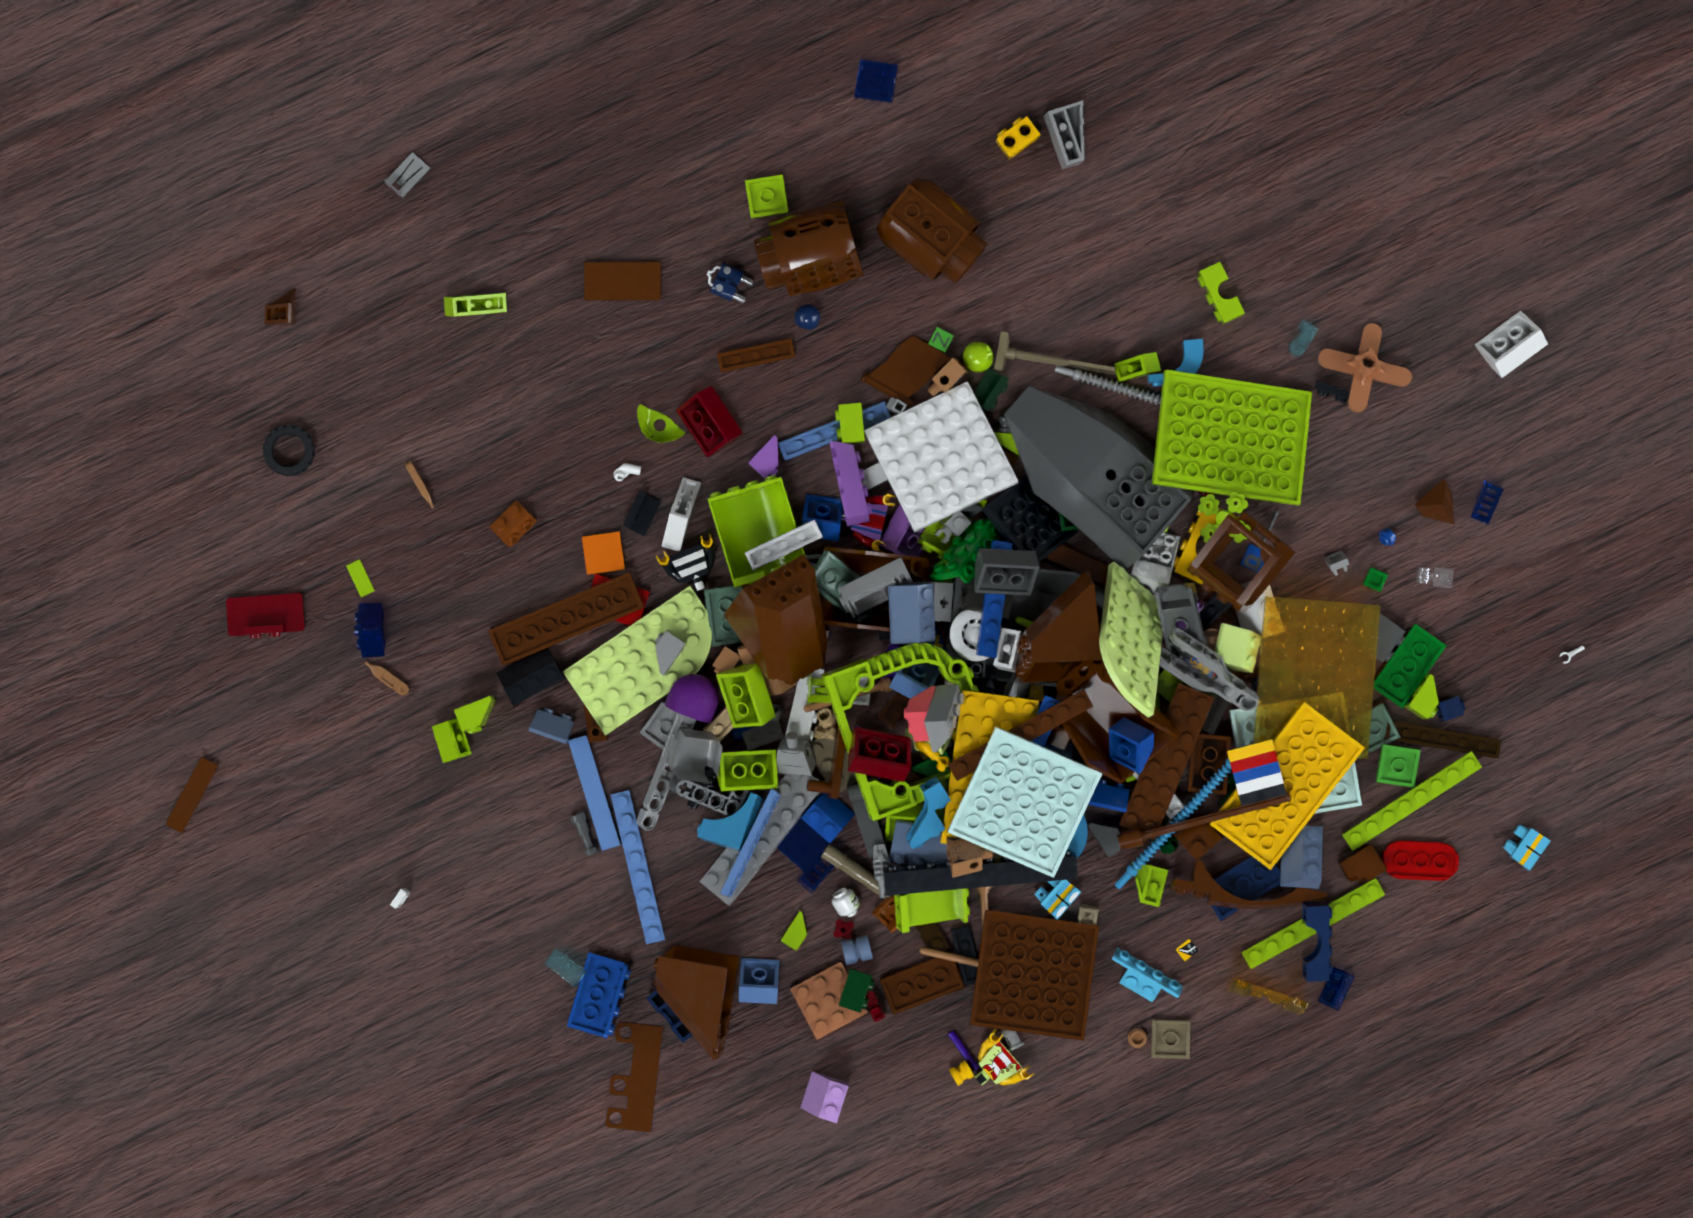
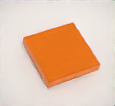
[582,531,625,575]

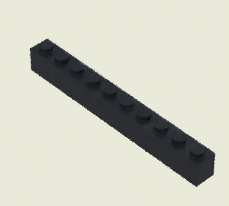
[882,850,1078,896]

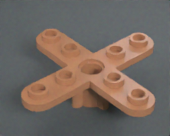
[1318,323,1412,412]

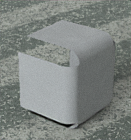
[668,728,722,783]

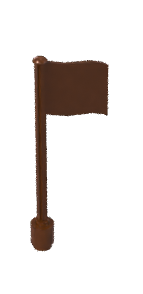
[861,336,1018,468]

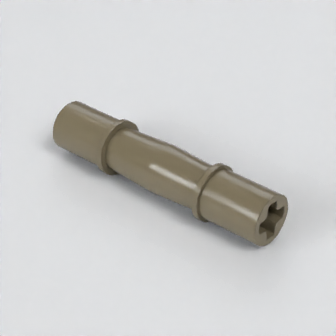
[820,844,886,899]

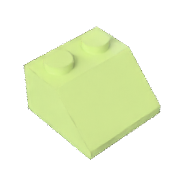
[1214,623,1262,673]

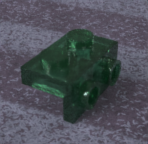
[973,369,1009,411]

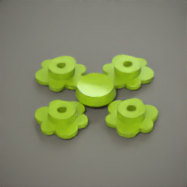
[1198,492,1251,544]

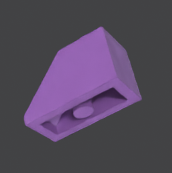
[748,435,779,479]

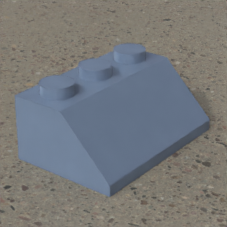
[888,582,935,644]
[889,819,948,866]
[1280,825,1323,889]

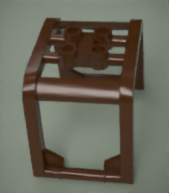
[1187,511,1296,613]

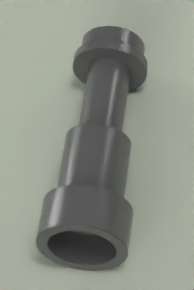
[570,812,597,856]

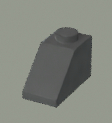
[1087,823,1123,858]

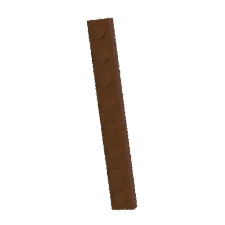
[948,689,1094,781]

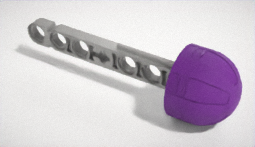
[637,674,718,831]

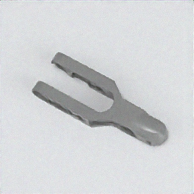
[1159,628,1259,711]

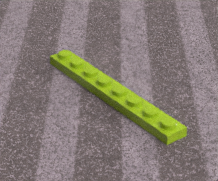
[1342,751,1482,851]
[1241,878,1385,969]

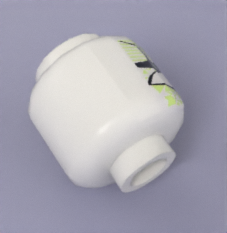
[832,888,860,917]

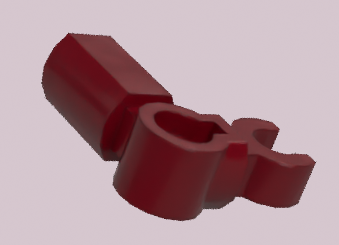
[866,990,885,1022]

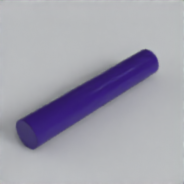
[947,1030,980,1072]

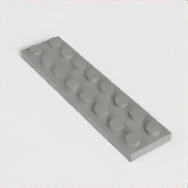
[700,774,820,906]

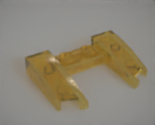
[1226,977,1309,1015]

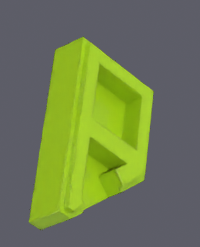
[781,911,807,951]

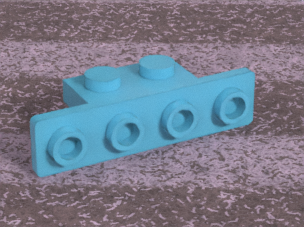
[1112,948,1183,1002]

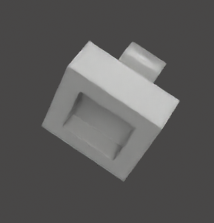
[1324,550,1349,576]

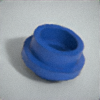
[1378,528,1396,546]

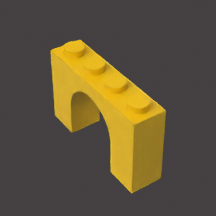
[1173,504,1239,592]

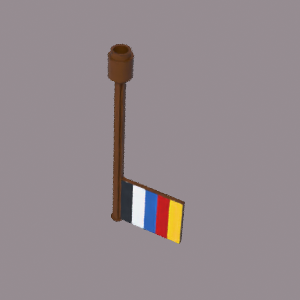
[1117,739,1291,850]

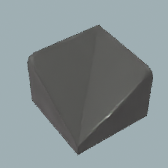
[961,504,982,518]

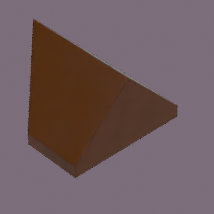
[265,287,296,325]
[1414,479,1455,525]

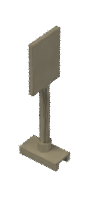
[994,331,1116,375]

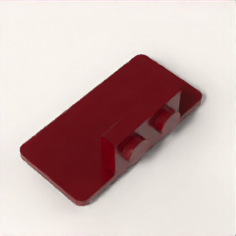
[226,593,305,639]

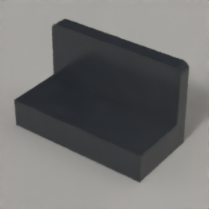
[623,491,660,536]

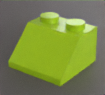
[1404,674,1439,719]

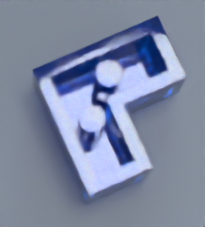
[354,602,386,658]

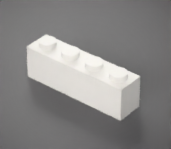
[785,669,824,742]

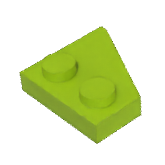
[1132,861,1169,907]

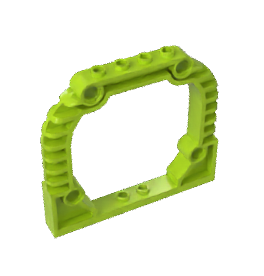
[821,643,979,821]

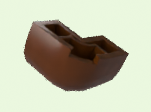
[1172,814,1224,860]

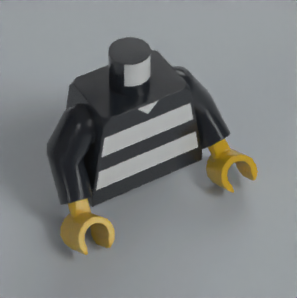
[656,534,715,592]

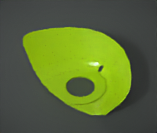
[637,404,685,443]

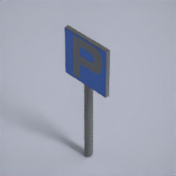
[1240,510,1279,572]

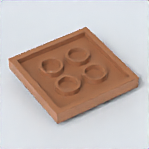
[790,961,868,1040]

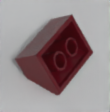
[676,386,743,458]
[848,727,911,782]

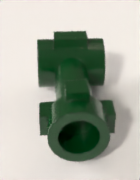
[1219,774,1236,807]
[1160,821,1179,854]

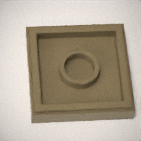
[1151,1019,1191,1059]

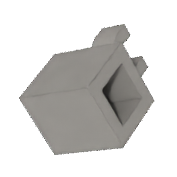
[934,511,971,544]

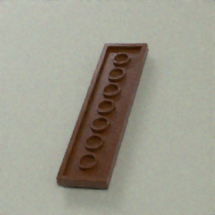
[488,572,645,666]
[1119,683,1215,840]

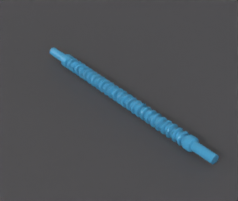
[1114,744,1245,890]

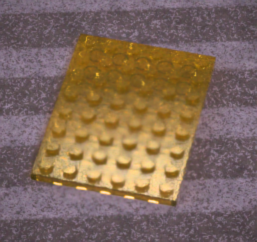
[1253,596,1380,759]

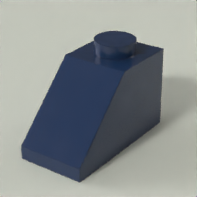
[1436,696,1466,722]

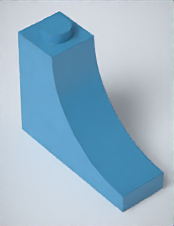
[697,793,763,852]

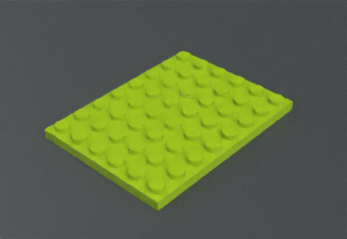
[1152,370,1312,506]

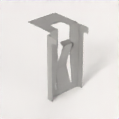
[385,152,430,199]

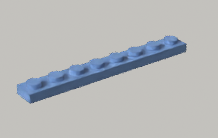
[611,790,665,944]

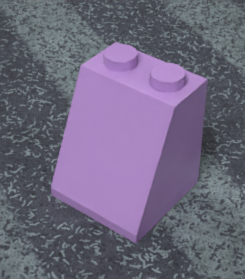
[800,1071,849,1123]

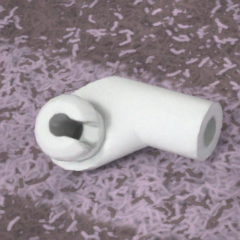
[614,463,641,481]

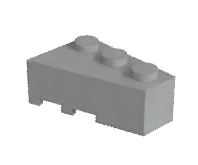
[1043,101,1084,170]

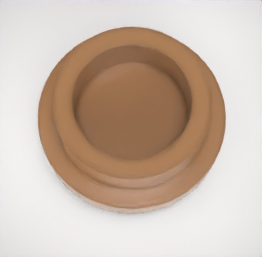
[1128,1029,1147,1048]

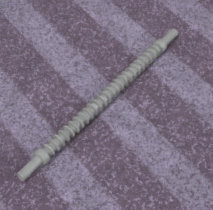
[1054,365,1161,405]

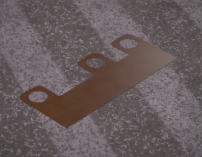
[606,1022,663,1132]

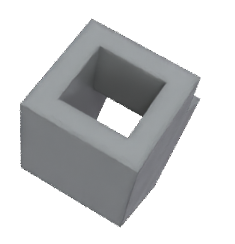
[886,397,907,415]

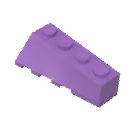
[830,441,872,526]

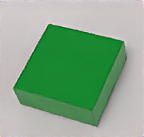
[1362,567,1388,592]

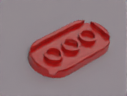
[1382,840,1459,881]

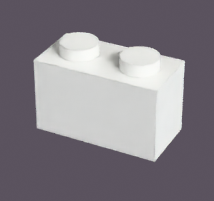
[993,628,1023,672]

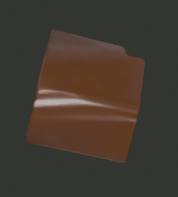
[1338,844,1387,885]

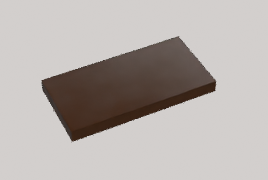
[584,262,661,301]
[879,951,965,1015]

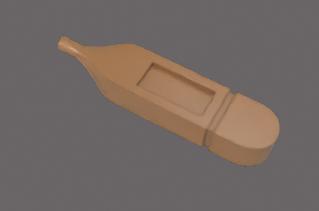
[404,460,435,508]
[364,661,409,696]

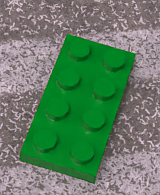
[1370,624,1446,709]

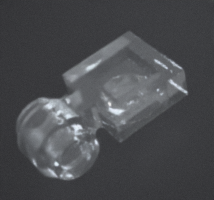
[1415,567,1454,589]

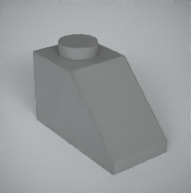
[655,631,686,676]

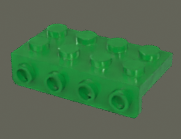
[929,519,1002,583]

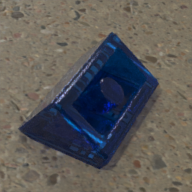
[1318,967,1355,1011]

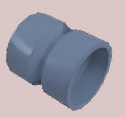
[841,935,873,965]

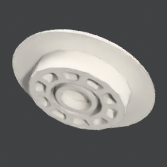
[950,607,1002,661]

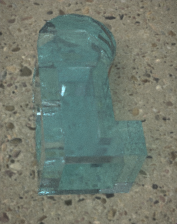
[1288,319,1319,357]

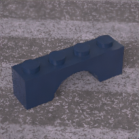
[1302,901,1332,982]

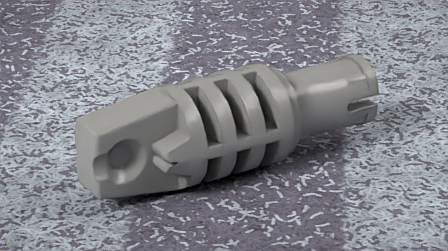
[872,844,892,898]

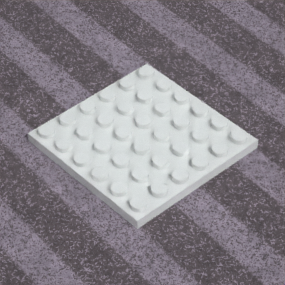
[864,381,1018,533]

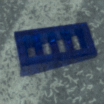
[1471,480,1504,524]
[797,850,835,893]

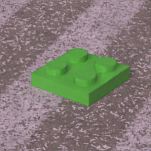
[1375,743,1421,788]

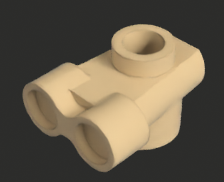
[813,708,837,740]

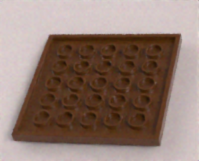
[969,910,1099,1041]

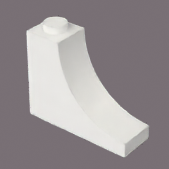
[662,477,701,552]

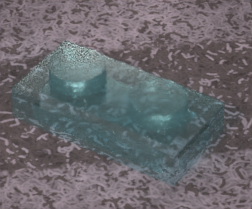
[545,948,587,987]

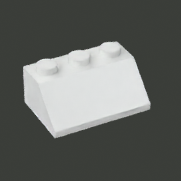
[1474,311,1548,378]
[1235,581,1284,639]

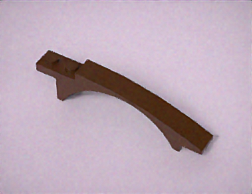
[1170,860,1327,909]

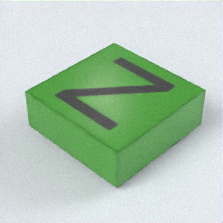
[928,327,954,353]

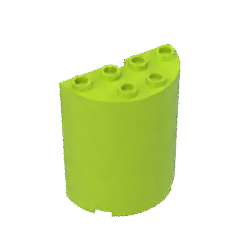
[708,475,806,588]

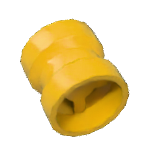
[949,1060,975,1086]

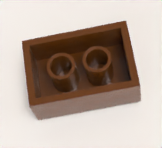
[1186,734,1231,794]

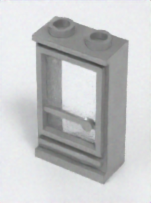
[838,558,913,618]

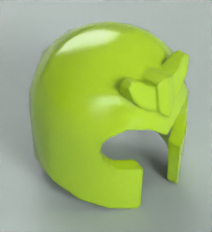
[963,342,994,373]

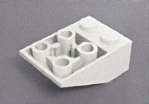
[1130,532,1180,592]

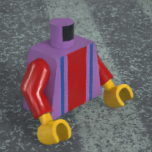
[841,494,896,553]

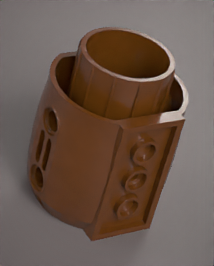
[876,178,988,284]
[754,200,863,297]

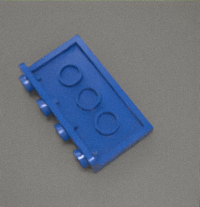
[567,952,632,1039]

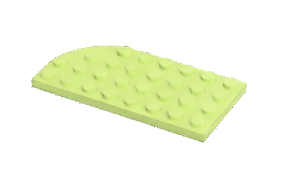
[1099,562,1163,718]
[563,586,712,735]

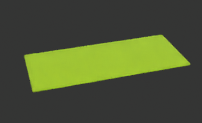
[346,559,375,598]

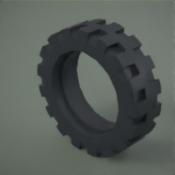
[263,425,315,476]

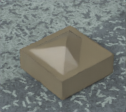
[1077,904,1099,925]

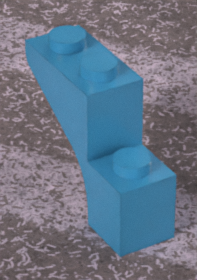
[906,776,951,849]

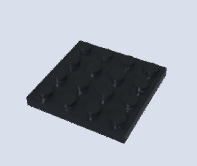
[981,475,1079,562]

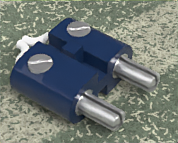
[706,262,754,303]

